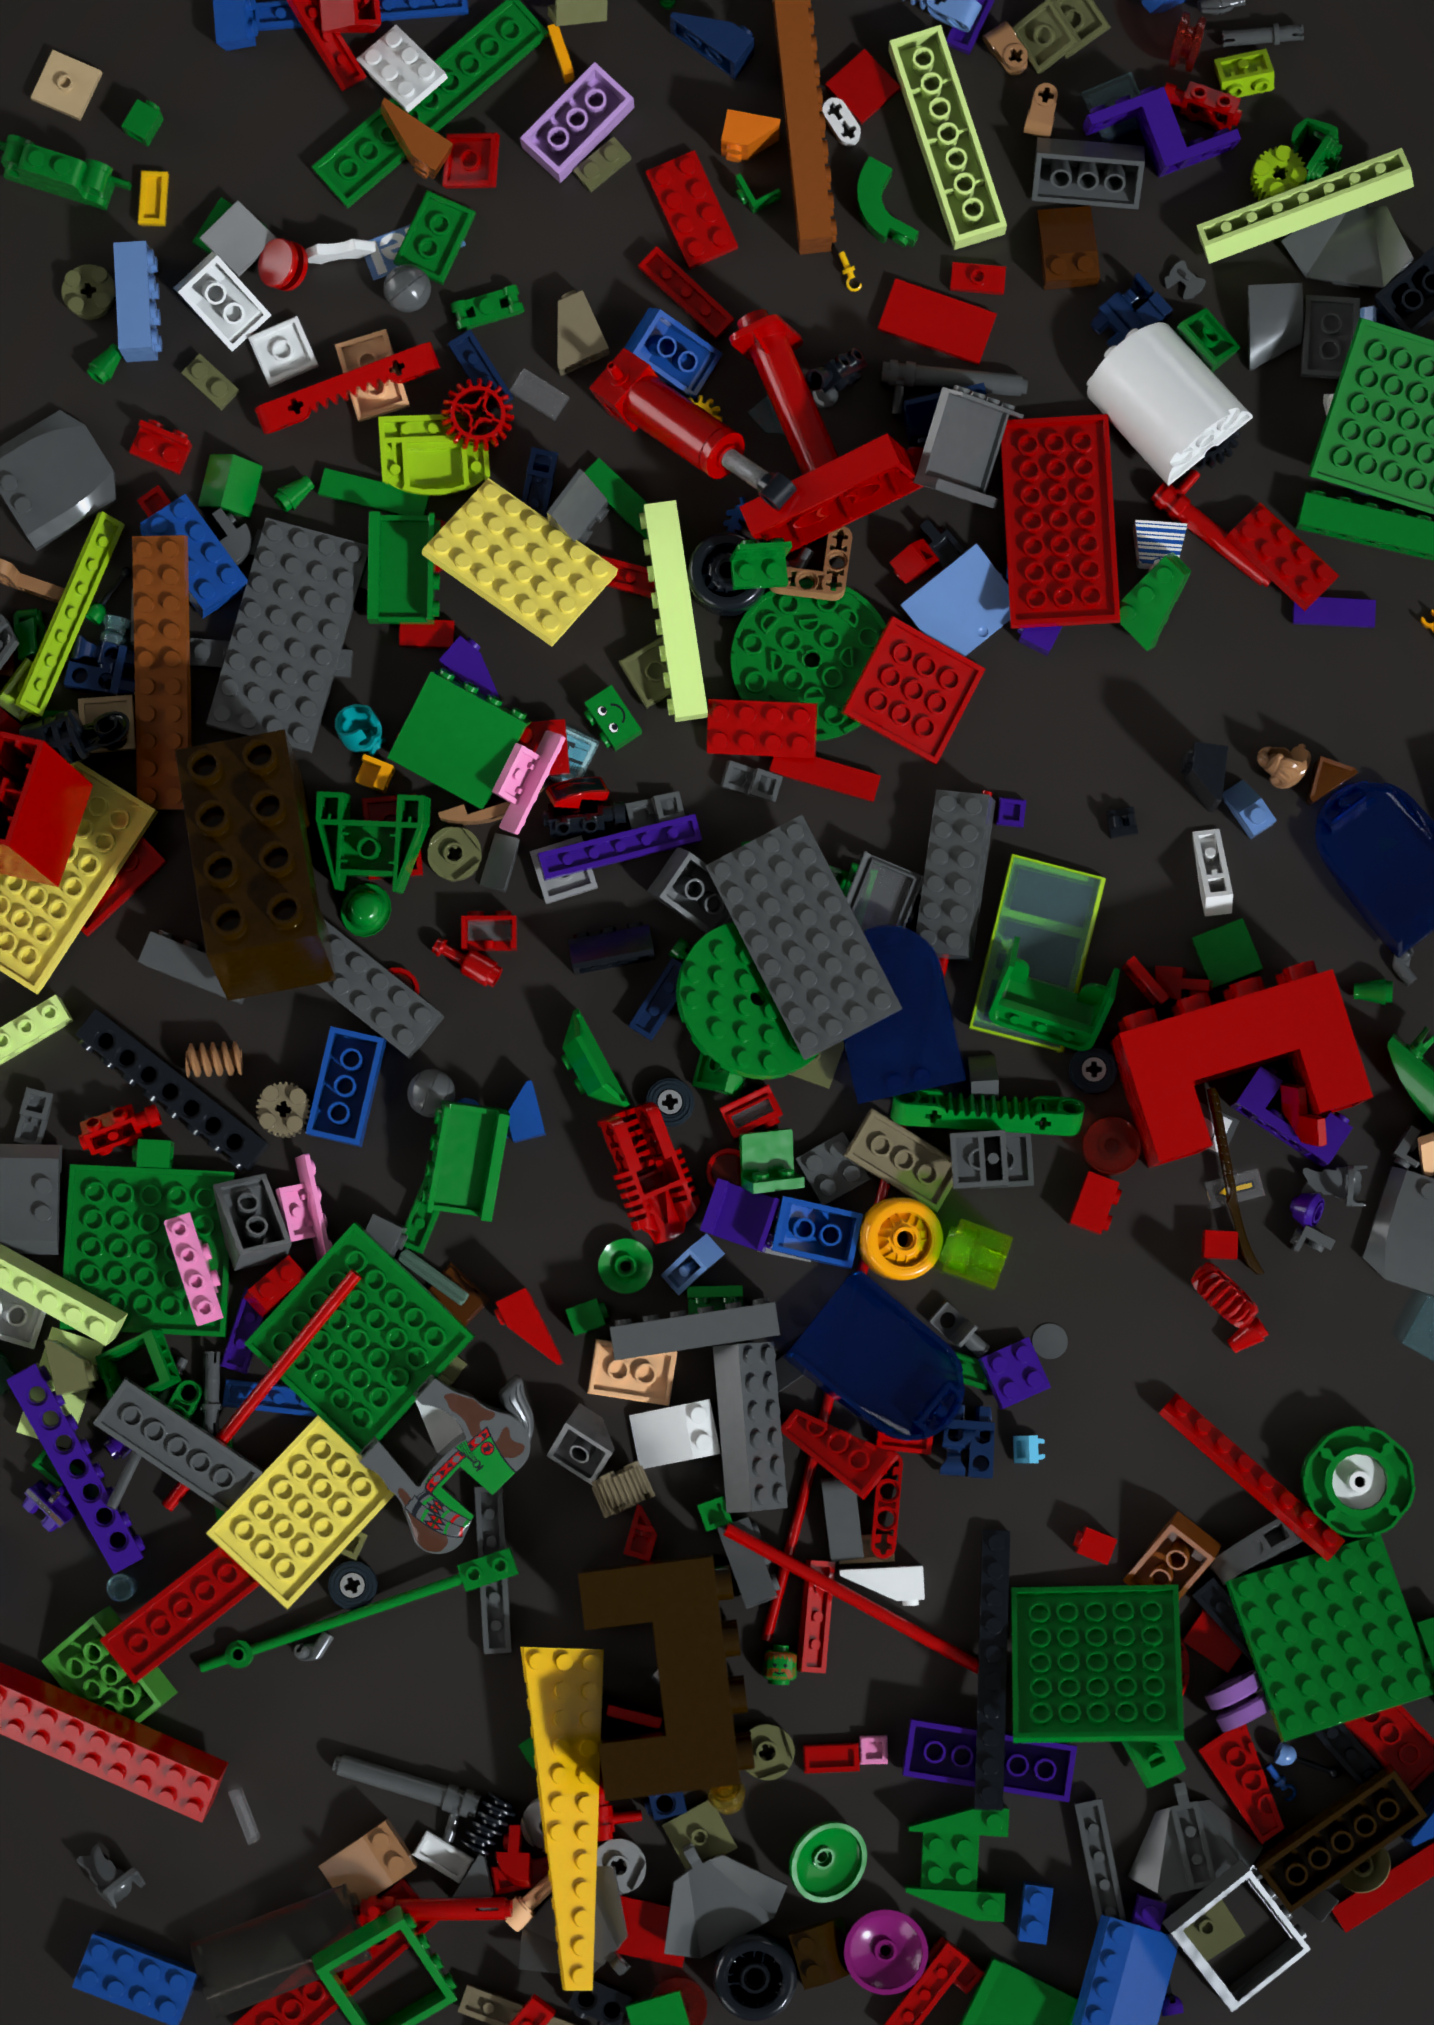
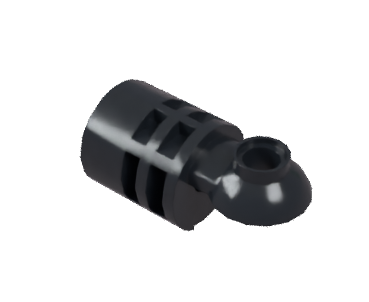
[19,709,130,764]

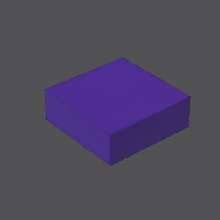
[996,797,1026,828]

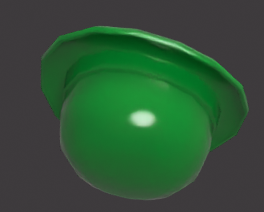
[341,883,391,937]

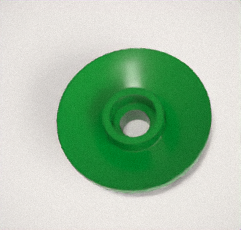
[598,1239,653,1294]

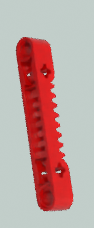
[254,342,441,435]

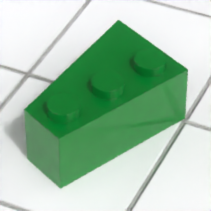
[1119,552,1192,651]

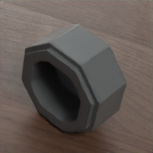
[812,389,839,409]

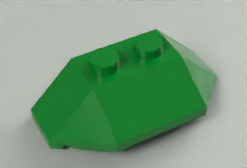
[560,1009,631,1109]

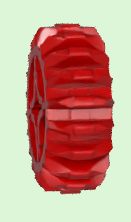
[441,378,514,452]
[1191,1262,1258,1328]

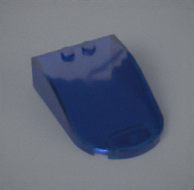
[1315,781,1434,958]
[844,924,966,1104]
[783,1271,965,1441]

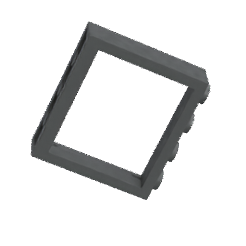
[1162,1860,1311,2012]

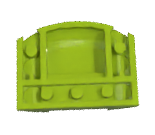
[378,413,490,495]

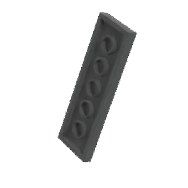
[93,1377,263,1513]

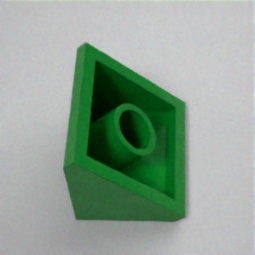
[1175,308,1241,372]
[198,454,263,519]

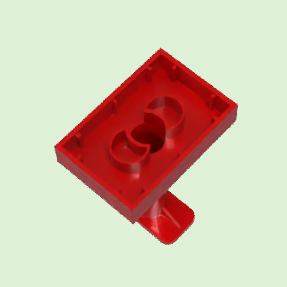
[729,309,924,553]

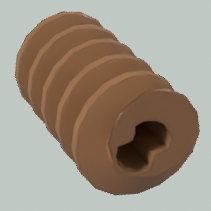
[185,1041,243,1078]

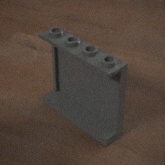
[914,385,1024,509]

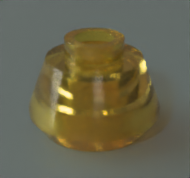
[708,1783,746,1815]

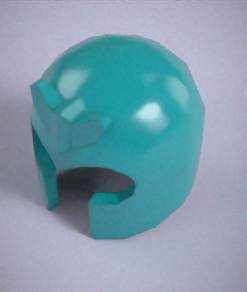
[335,704,386,756]

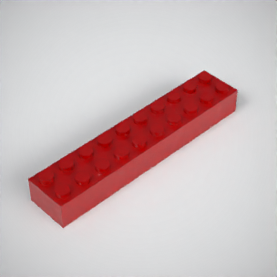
[0,1662,229,1823]

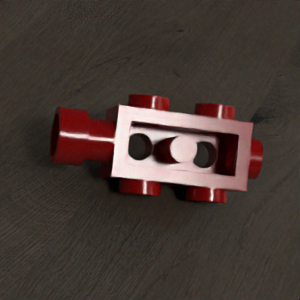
[1164,81,1242,131]
[78,1104,162,1156]

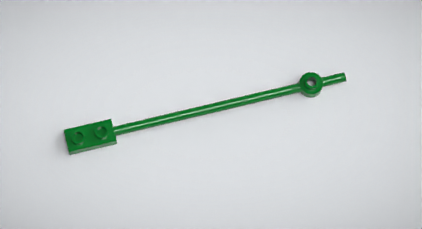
[199,1547,519,1673]

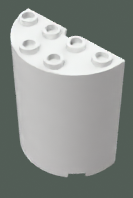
[1087,322,1253,486]

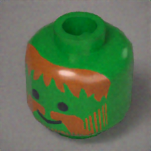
[761,1644,798,1685]

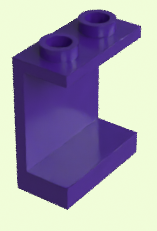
[700,1178,782,1253]

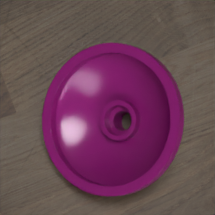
[844,1909,928,1995]

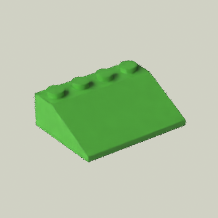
[41,1605,178,1723]

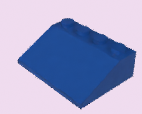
[1071,1914,1179,2025]

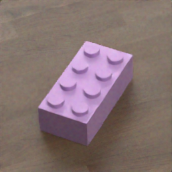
[520,62,634,183]

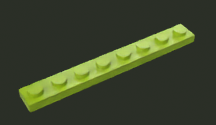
[15,511,125,717]

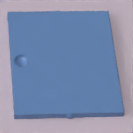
[900,543,1010,657]

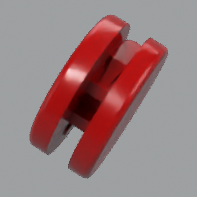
[258,238,308,291]

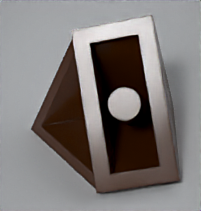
[1306,756,1358,806]

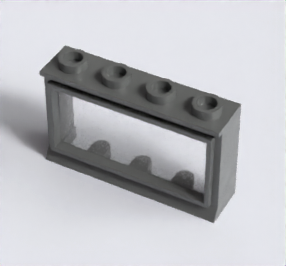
[846,851,924,975]

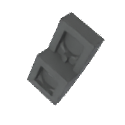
[720,760,783,803]
[625,791,685,830]
[13,1087,54,1145]

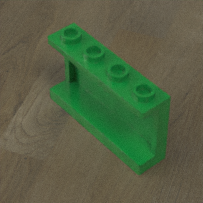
[367,511,441,624]
[420,1100,510,1222]

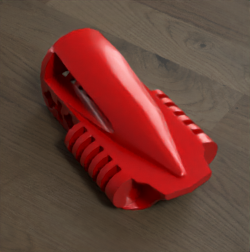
[597,1102,701,1244]

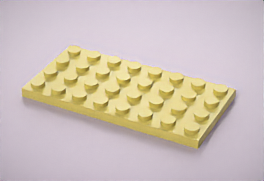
[0,761,158,995]

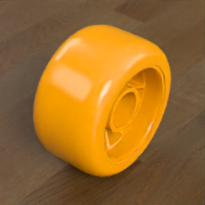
[857,1197,943,1280]

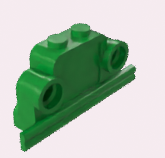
[0,134,132,211]

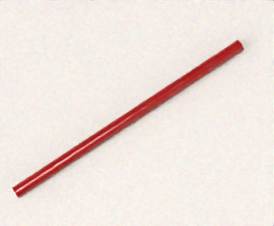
[162,1269,362,1511]
[723,1523,978,1675]

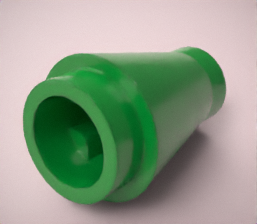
[87,343,122,385]
[273,475,315,513]
[1354,978,1393,1005]

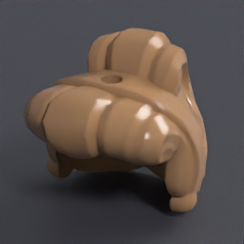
[1257,743,1311,789]

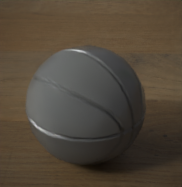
[383,264,431,312]
[407,1069,455,1117]

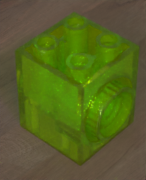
[939,1218,1013,1292]

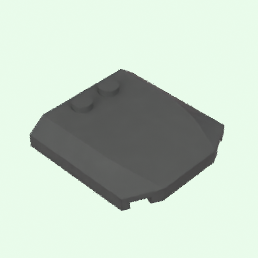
[0,410,117,551]
[0,1144,62,1255]
[1361,1166,1434,1296]

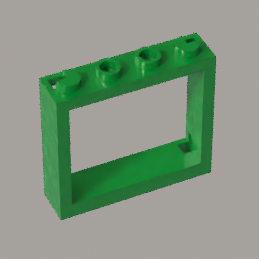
[311,1905,457,2025]

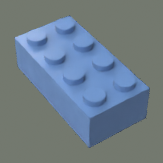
[113,241,162,362]

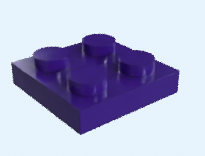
[978,1337,1051,1410]

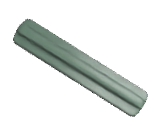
[398,1249,469,1305]

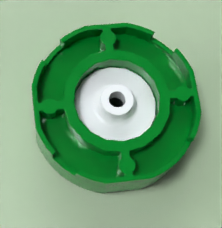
[1300,1426,1416,1538]

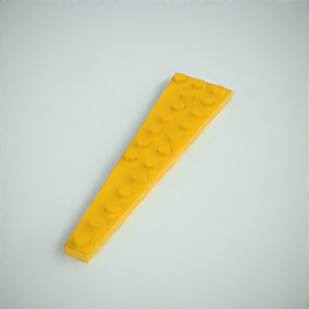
[520,1647,604,1991]

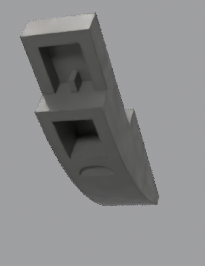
[1209,1519,1303,1587]

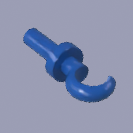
[1265,1763,1297,1801]

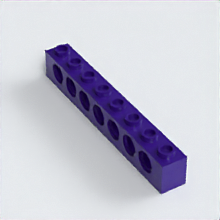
[6,1362,146,1574]

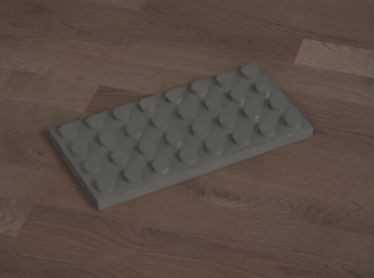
[206,518,368,754]
[706,814,903,1060]

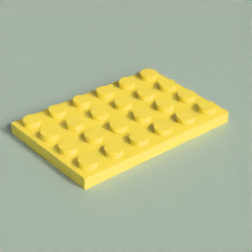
[422,478,618,647]
[206,1415,395,1610]

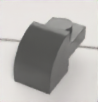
[212,508,253,567]

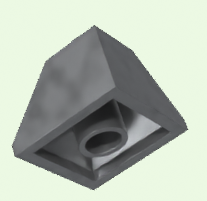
[546,1403,615,1486]

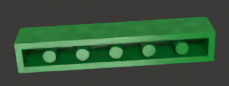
[1295,490,1434,561]

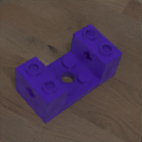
[1230,1066,1353,1168]

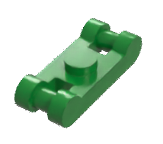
[450,285,525,331]

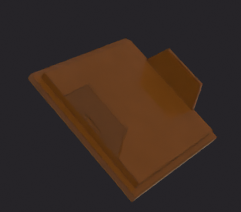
[426,1262,490,1326]

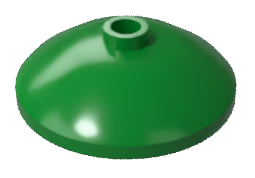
[789,1821,867,1903]

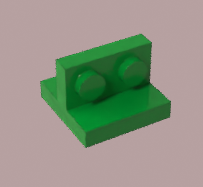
[692,1052,746,1099]

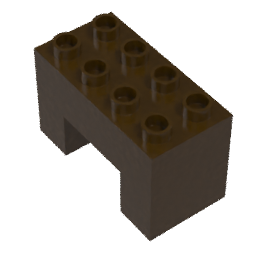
[175,729,336,1001]
[578,1554,755,1801]

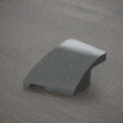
[1247,283,1303,371]

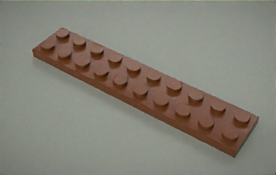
[132,535,192,809]

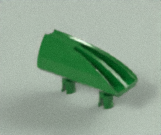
[1387,1026,1434,1124]
[1122,1741,1186,1788]

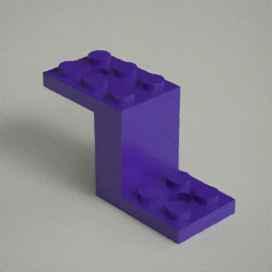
[1082,86,1241,178]

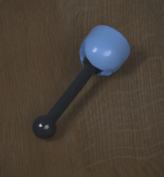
[1273,1742,1340,1779]

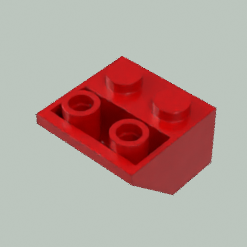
[319,0,381,33]

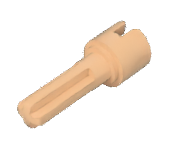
[505,1874,552,1932]

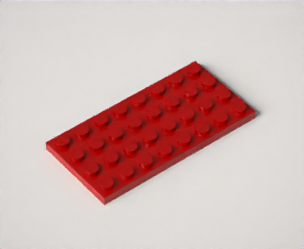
[1001,414,1120,629]

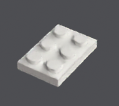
[356,25,448,113]

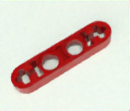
[871,1451,903,1560]

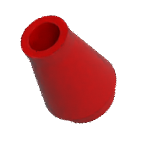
[1227,1316,1269,1354]

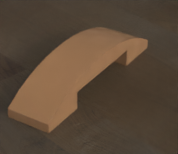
[438,784,545,825]

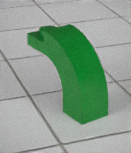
[857,156,919,248]

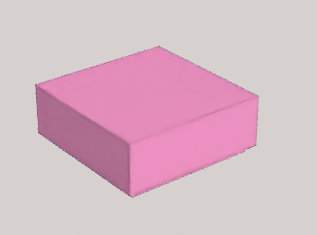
[859,1735,888,1765]

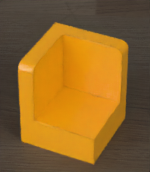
[356,754,396,794]

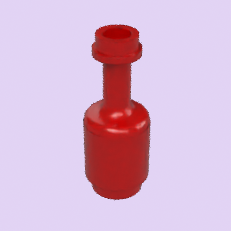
[432,937,503,987]

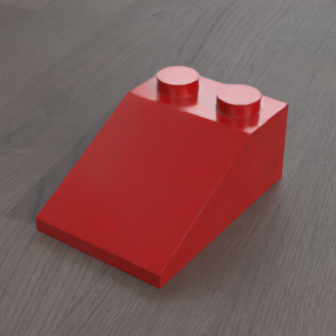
[494,1288,564,1366]

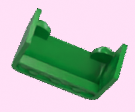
[989,936,1120,1051]

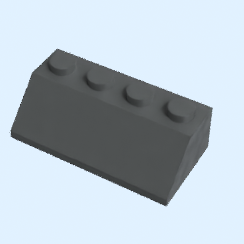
[1031,137,1145,209]

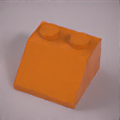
[721,109,781,162]

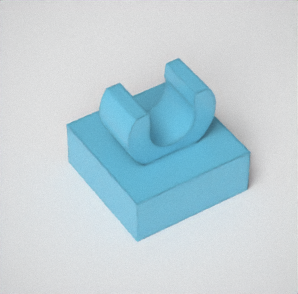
[1013,1435,1045,1464]

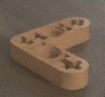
[769,526,852,601]
[0,558,65,603]

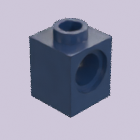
[644,1792,687,1821]

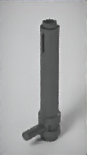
[881,359,1028,415]
[332,1754,481,1842]

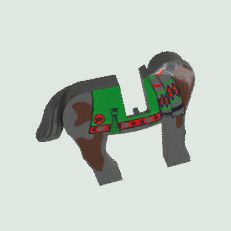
[356,1374,534,1554]

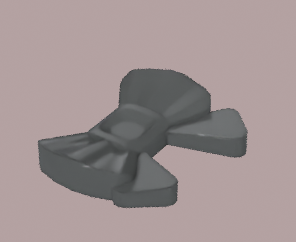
[1165,260,1206,300]

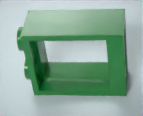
[95,1330,182,1401]

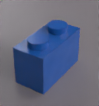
[213,0,258,51]
[1016,1881,1054,1945]

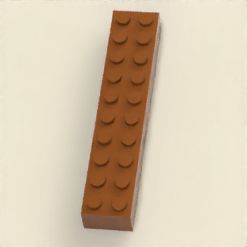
[772,0,837,255]

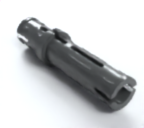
[1222,23,1304,48]
[200,1351,222,1435]

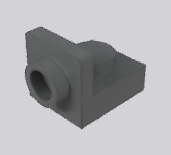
[1390,1125,1421,1170]
[1290,1225,1336,1253]

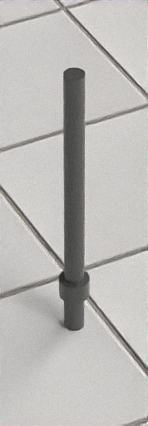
[106,1356,188,1510]

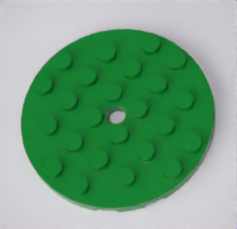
[731,579,886,741]
[676,922,819,1080]

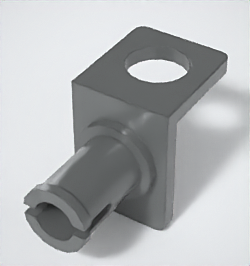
[929,1302,990,1358]

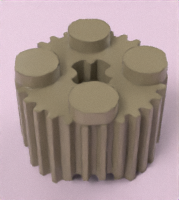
[256,1082,312,1139]
[591,1461,655,1518]

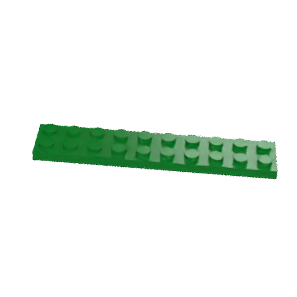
[312,0,549,209]

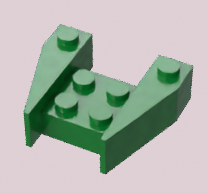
[316,791,431,894]
[904,1805,1009,1922]

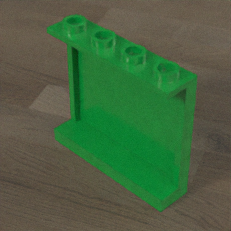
[387,668,531,810]
[959,1956,1078,2025]

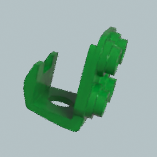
[1291,118,1343,183]

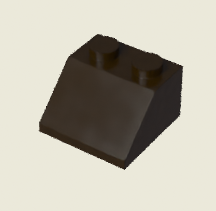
[788,1916,850,1990]

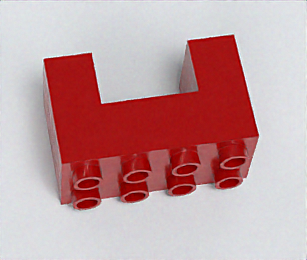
[0,731,93,887]
[1110,960,1373,1168]

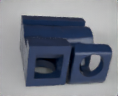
[1090,272,1173,347]
[64,635,135,696]
[939,1404,995,1479]

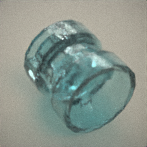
[99,614,131,646]
[106,1573,138,1602]

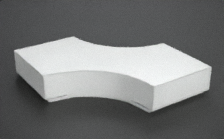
[305,239,376,264]

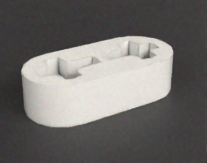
[822,97,861,147]

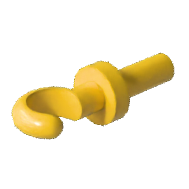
[838,251,862,292]

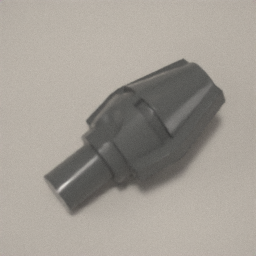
[1197,0,1246,15]

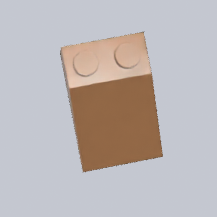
[318,1818,419,1913]

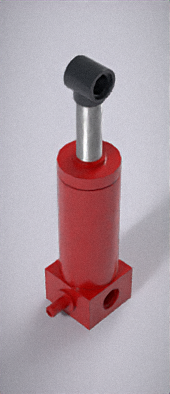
[589,348,797,511]

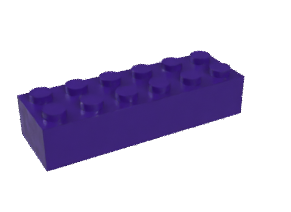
[902,1718,1077,1802]

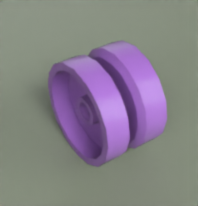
[1204,1669,1270,1732]

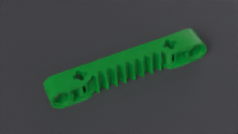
[890,1087,1085,1136]

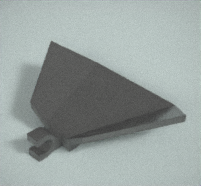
[1281,203,1414,288]
[1128,1782,1263,1897]
[664,1842,787,1959]
[518,1866,631,1976]

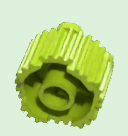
[1250,145,1307,201]

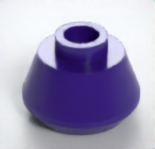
[1290,1193,1325,1228]

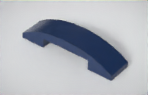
[521,447,559,518]

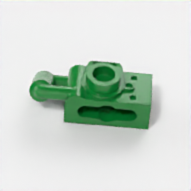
[13,608,45,662]

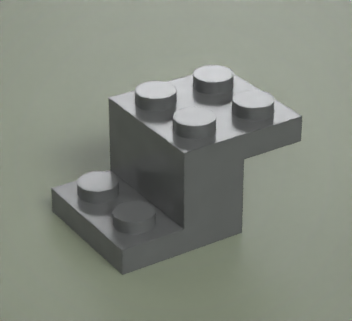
[949,1130,1034,1189]

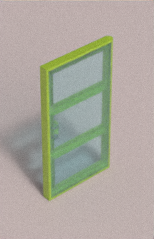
[968,854,1106,1053]

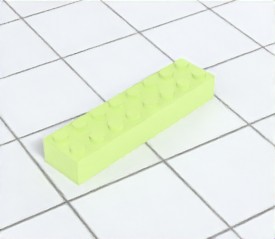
[888,25,1007,250]

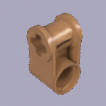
[982,21,1028,76]
[1023,83,1058,138]

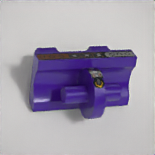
[22,1480,76,1532]

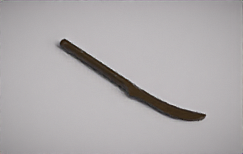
[1207,1087,1265,1275]

